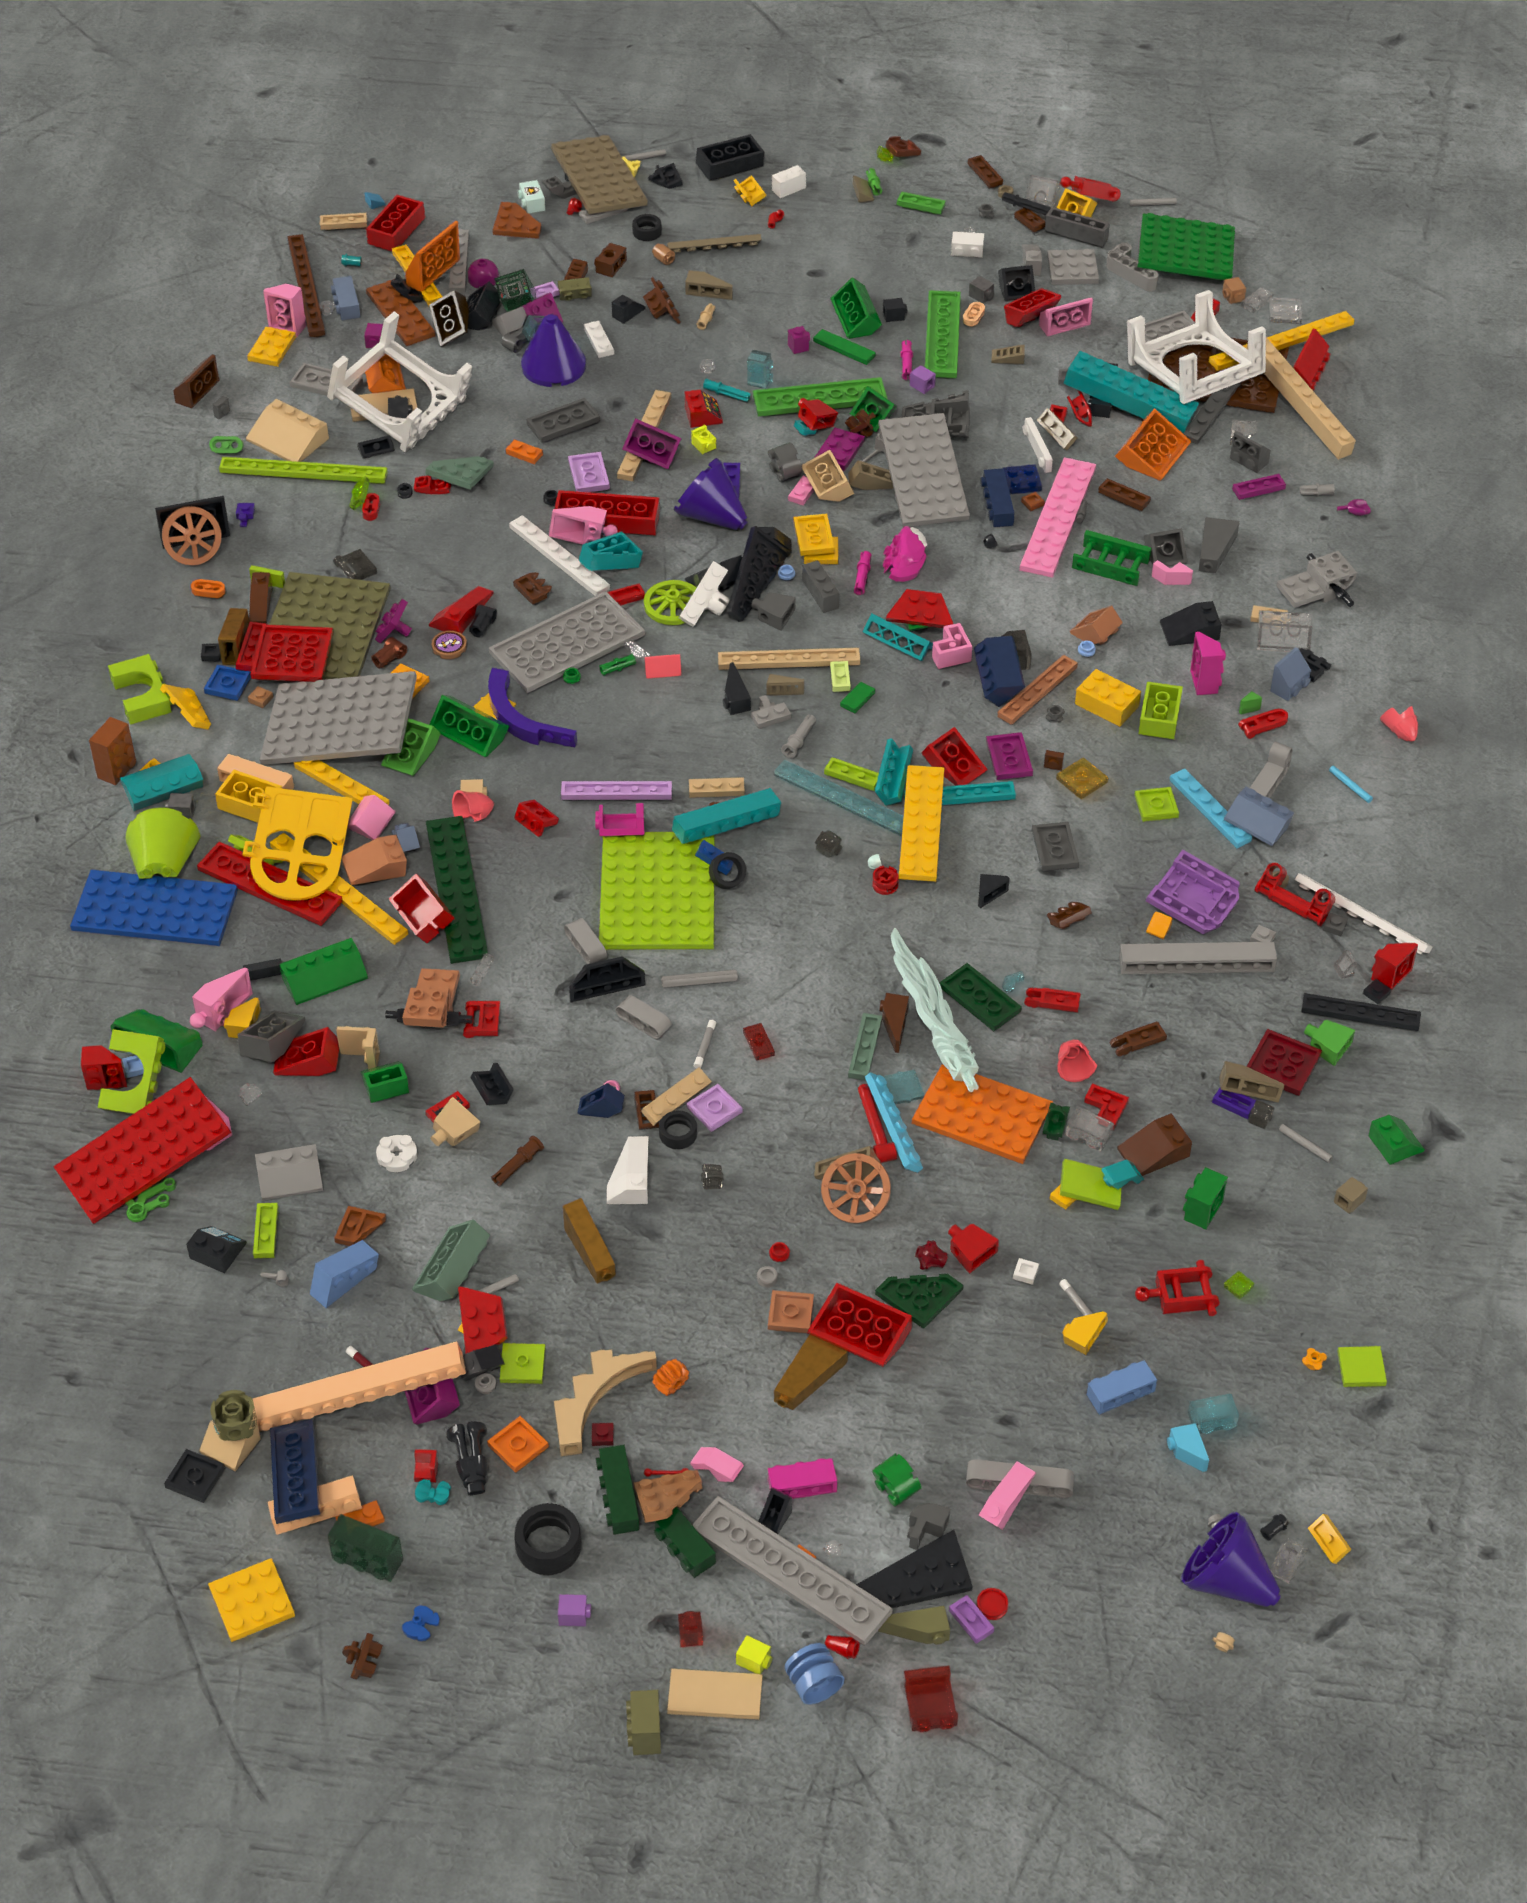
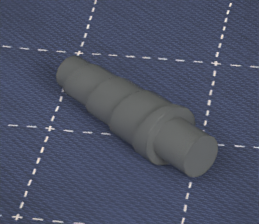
[1076,500,1087,524]

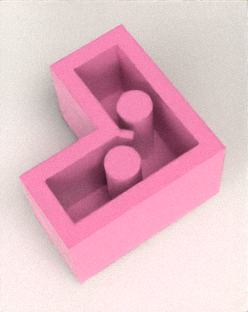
[932,623,972,669]

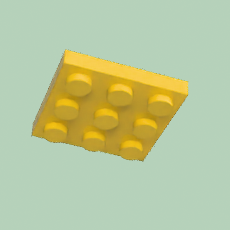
[208,1558,295,1642]

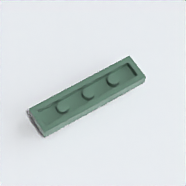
[848,1013,882,1080]

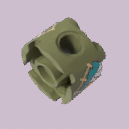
[210,1390,257,1441]

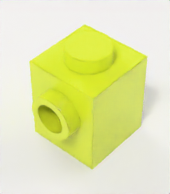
[736,1635,773,1674]

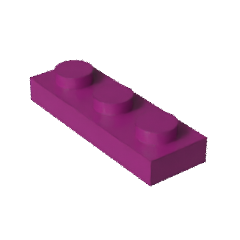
[1232,474,1286,500]

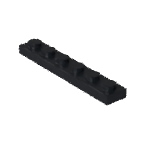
[1301,993,1421,1031]

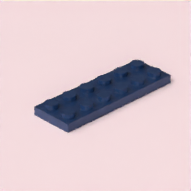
[270,1419,320,1524]

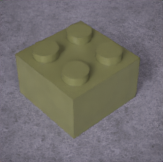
[626,1690,661,1755]

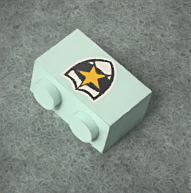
[517,180,545,213]

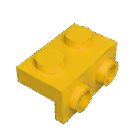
[733,175,766,207]

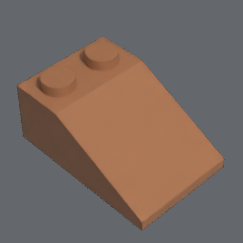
[341,835,407,885]

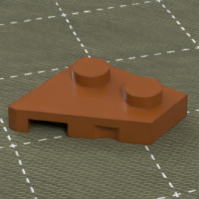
[334,1206,386,1246]

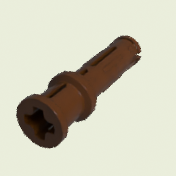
[491,1136,544,1186]

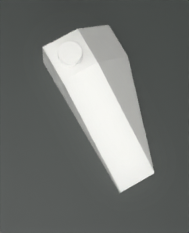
[607,1136,649,1204]

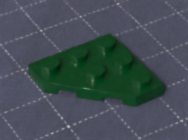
[875,1274,964,1329]

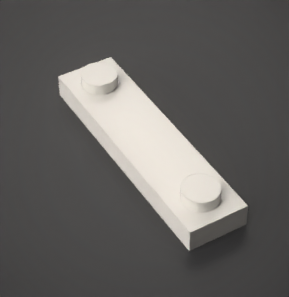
[1023,417,1053,473]

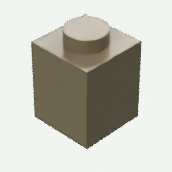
[1334,1177,1368,1214]

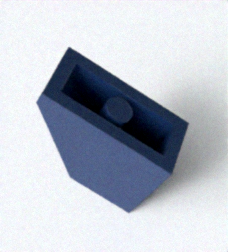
[578,1083,625,1118]

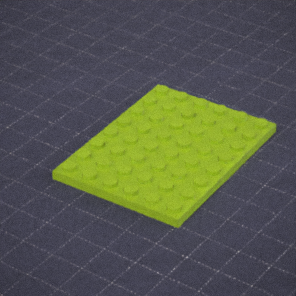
[599,832,714,950]

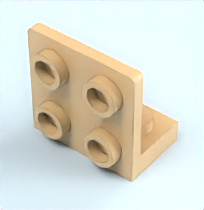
[336,1026,380,1069]

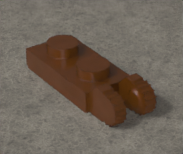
[1109,1022,1167,1056]

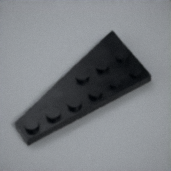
[727,526,791,622]
[856,1530,973,1608]

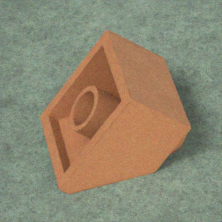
[1070,606,1123,645]

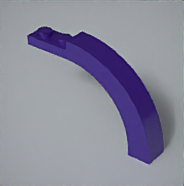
[488,668,577,748]

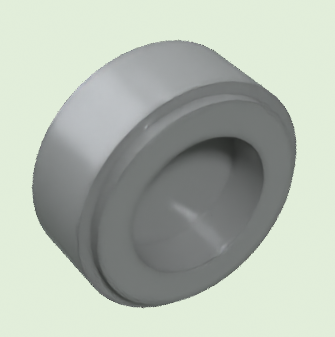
[757,1266,778,1287]

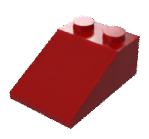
[922,727,988,786]
[273,1027,339,1076]

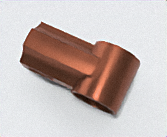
[371,637,407,669]

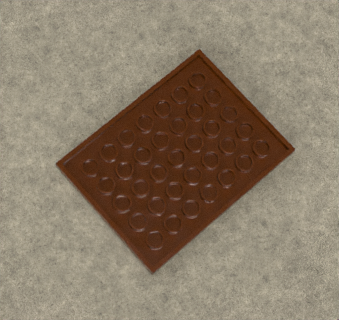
[1147,338,1289,413]

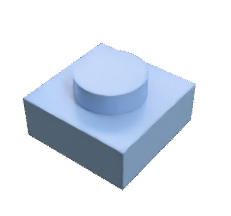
[122,1055,144,1078]

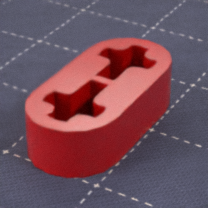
[362,493,380,521]

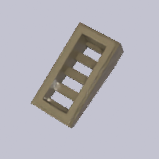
[991,345,1025,364]
[767,674,804,695]

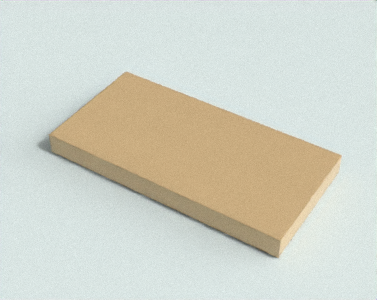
[350,388,417,422]
[667,1669,762,1720]

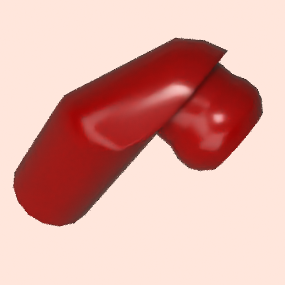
[768,210,784,229]

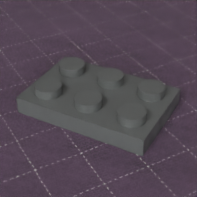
[1032,822,1079,871]

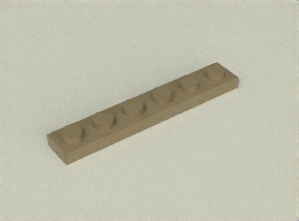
[667,234,761,253]

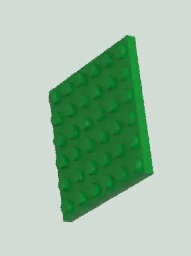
[1137,213,1235,280]

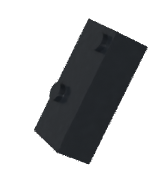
[696,134,765,181]

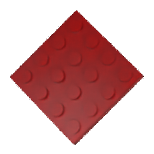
[251,624,333,682]

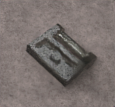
[333,549,377,580]

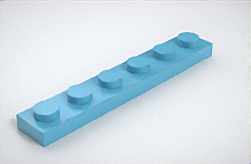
[1170,768,1252,848]
[865,1072,923,1173]

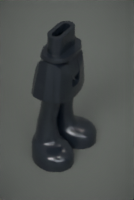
[446,1421,487,1496]

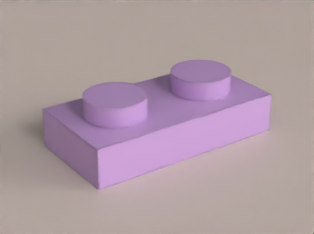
[524,281,559,302]

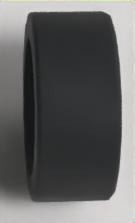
[632,214,662,241]
[709,852,747,889]
[659,1111,697,1149]

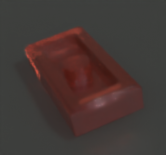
[743,1023,775,1061]

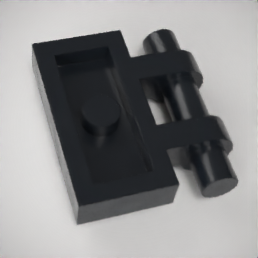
[1300,648,1331,682]

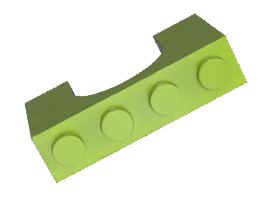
[108,654,173,725]
[97,1029,165,1115]

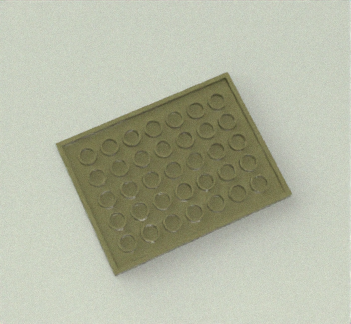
[269,572,391,680]

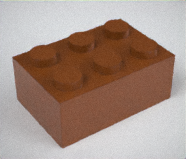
[89,717,136,786]

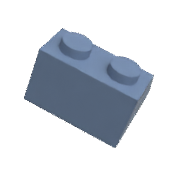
[1270,647,1311,701]

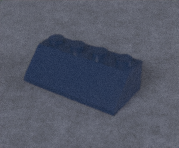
[974,636,1025,707]

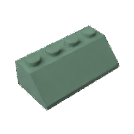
[412,1219,490,1302]

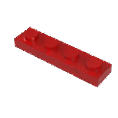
[236,622,267,671]

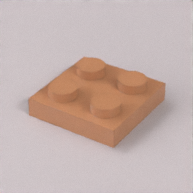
[768,1290,814,1333]

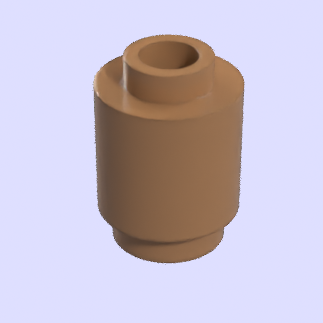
[652,244,675,265]

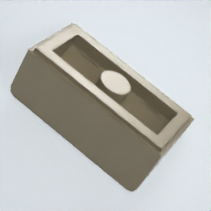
[853,176,874,203]

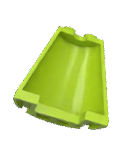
[125,808,201,879]

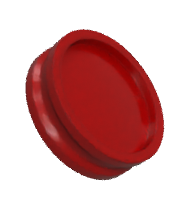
[976,1588,1008,1620]

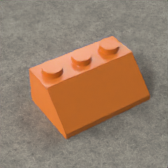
[365,354,406,393]

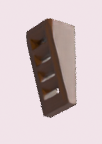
[564,259,588,280]
[634,1090,659,1130]

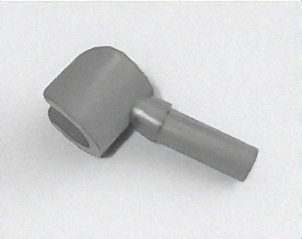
[260,1270,289,1287]

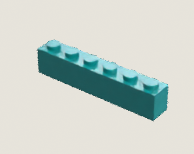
[672,788,781,844]

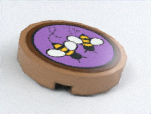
[431,631,467,659]

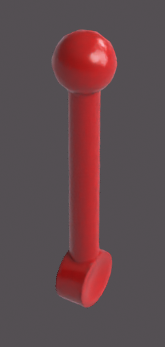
[644,1468,688,1477]

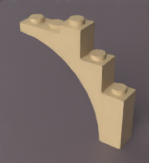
[554,1350,657,1456]

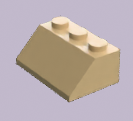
[802,450,854,502]

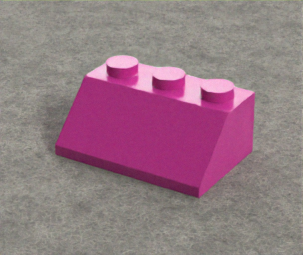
[1190,632,1226,695]

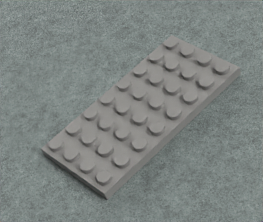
[878,413,970,527]
[488,591,645,693]

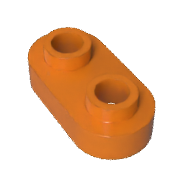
[191,579,226,598]

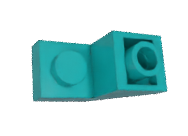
[1101,1159,1144,1190]

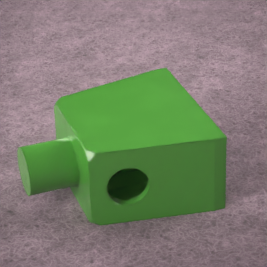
[1304,1020,1355,1066]

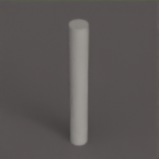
[621,149,666,161]
[1130,198,1176,206]
[1279,1124,1333,1163]
[459,1274,519,1302]

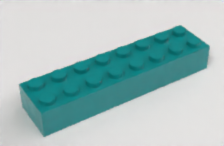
[1063,351,1199,433]

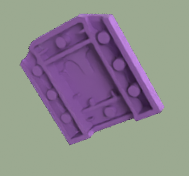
[1146,850,1240,934]

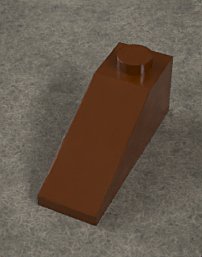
[249,572,272,624]
[879,993,909,1053]

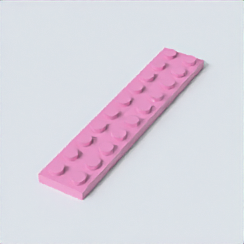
[1020,457,1096,578]

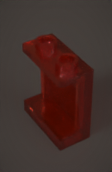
[903,1666,958,1732]

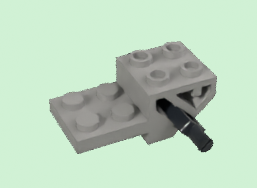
[1276,551,1357,608]

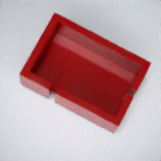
[389,874,455,943]

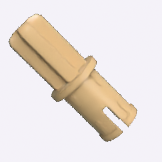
[696,303,715,330]

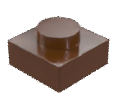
[1044,750,1064,771]

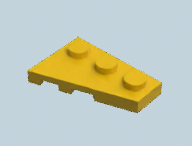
[160,684,211,730]

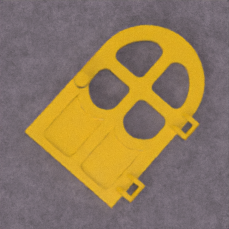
[242,786,353,900]

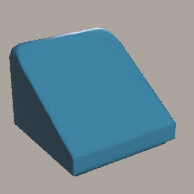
[365,192,386,209]

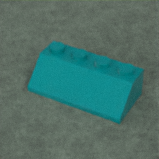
[120,754,204,811]

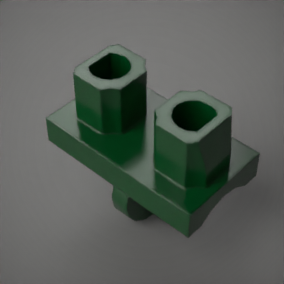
[1042,1102,1070,1141]

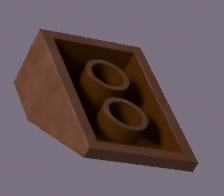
[1117,1113,1192,1176]

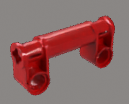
[1255,862,1336,926]

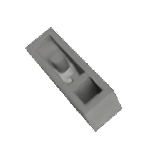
[1022,244,1042,276]

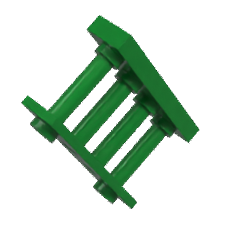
[1072,530,1152,586]

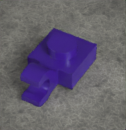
[236,503,255,527]

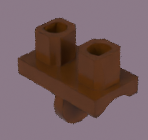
[845,409,875,437]
[342,1632,383,1680]

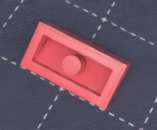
[645,654,681,679]

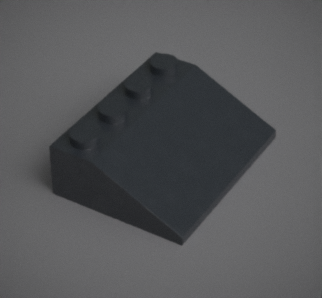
[155,495,230,549]

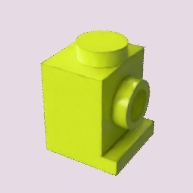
[691,425,716,454]

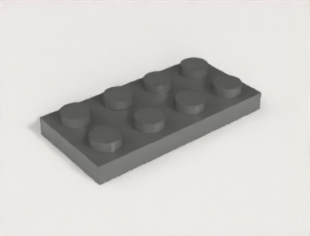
[526,398,600,442]

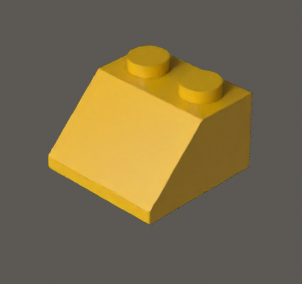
[1056,188,1097,218]

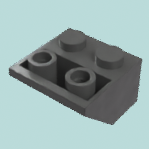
[1230,431,1271,473]

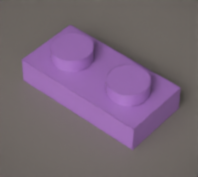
[949,1595,994,1644]

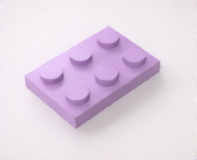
[568,452,610,492]

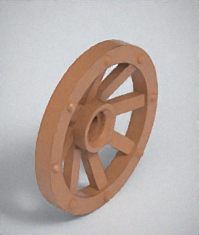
[162,506,221,565]
[821,1153,891,1223]

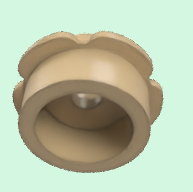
[1213,1632,1235,1652]

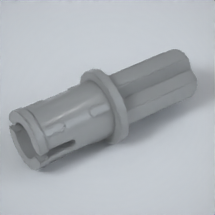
[1300,483,1335,497]

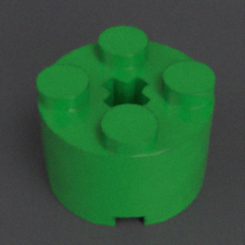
[872,1453,921,1507]

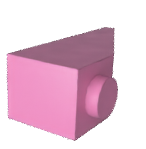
[979,1461,1036,1530]

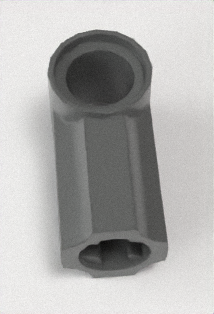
[501,325,534,353]

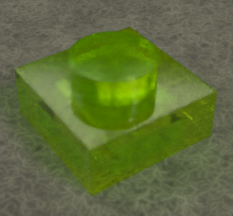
[877,146,894,162]
[1224,1271,1254,1299]

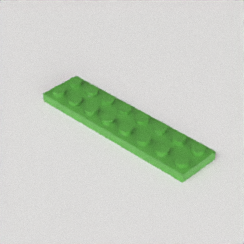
[925,290,961,378]
[753,377,887,416]

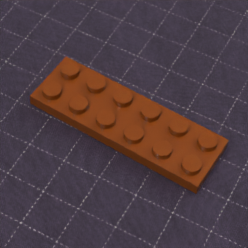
[366,279,436,346]

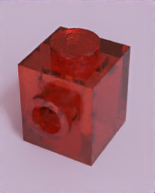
[678,1611,703,1647]

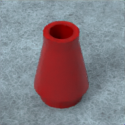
[825,1635,860,1660]

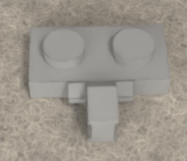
[751,695,791,729]

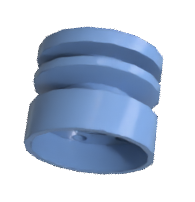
[784,1643,845,1705]

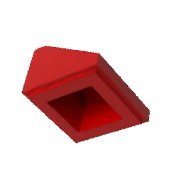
[1050,404,1068,423]

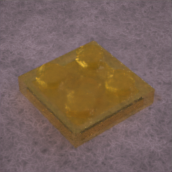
[1056,757,1108,799]

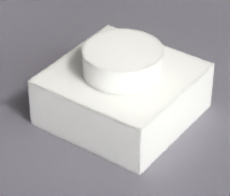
[1013,1258,1039,1285]

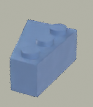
[310,1240,379,1308]

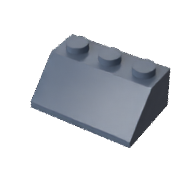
[1224,787,1294,846]

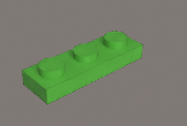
[897,192,946,215]

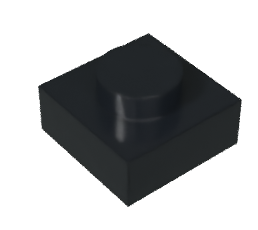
[201,643,220,661]
[1363,979,1391,1004]

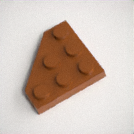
[493,202,541,239]

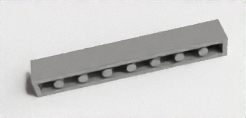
[1119,941,1277,974]

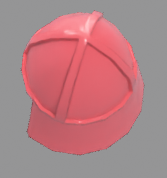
[1380,706,1418,741]
[452,790,494,822]
[1057,1040,1097,1082]

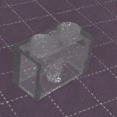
[1066,1107,1114,1152]

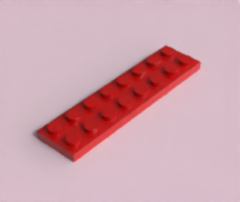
[197,841,342,926]

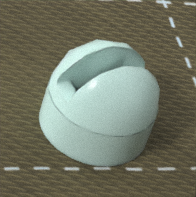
[868,854,882,870]

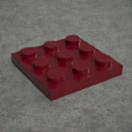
[1247,1029,1322,1096]

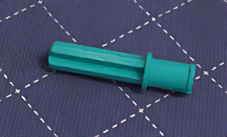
[703,378,751,402]

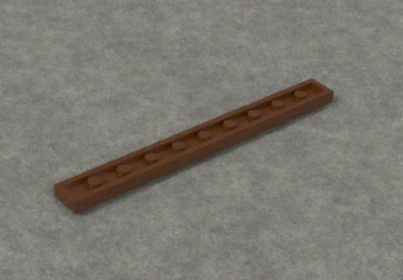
[287,234,325,337]

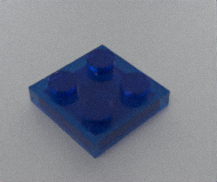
[1003,464,1042,494]

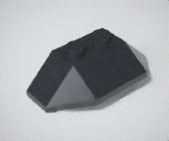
[569,956,645,1002]

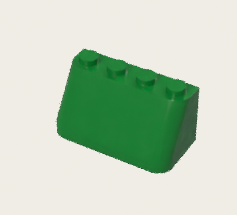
[110,1009,203,1073]

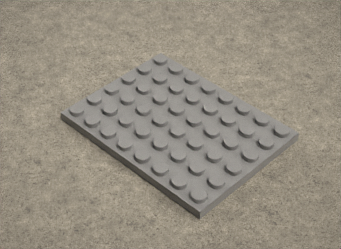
[260,671,417,765]

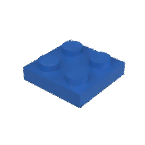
[204,664,251,701]

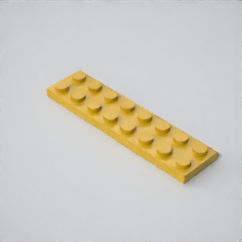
[899,765,944,882]

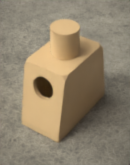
[431,1097,480,1146]

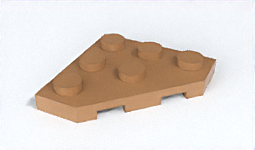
[634,1470,702,1523]

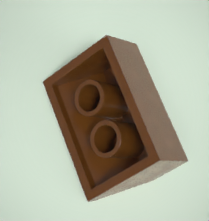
[173,354,219,409]

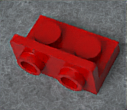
[514,799,559,837]

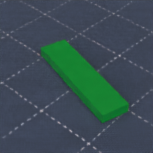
[813,329,876,365]

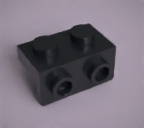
[470,1063,513,1105]

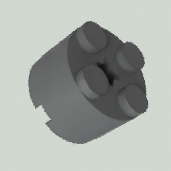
[768,442,803,482]

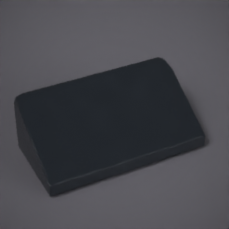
[357,435,395,459]
[243,958,282,981]

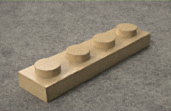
[641,1067,712,1126]

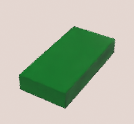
[840,682,875,714]

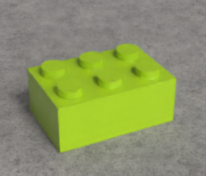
[1138,682,1183,739]

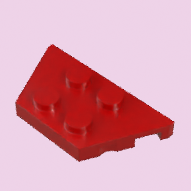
[886,589,953,628]
[458,1286,508,1353]

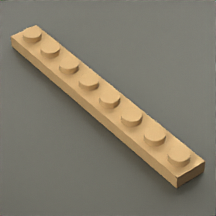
[617,390,671,481]
[718,648,860,670]

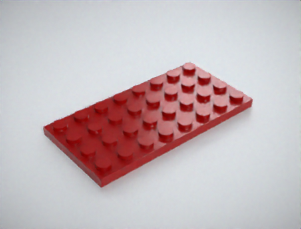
[53,1077,231,1224]

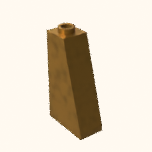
[218,608,249,665]
[563,1198,616,1284]
[774,1334,848,1410]

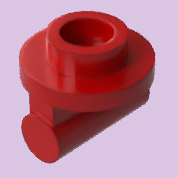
[567,198,582,215]

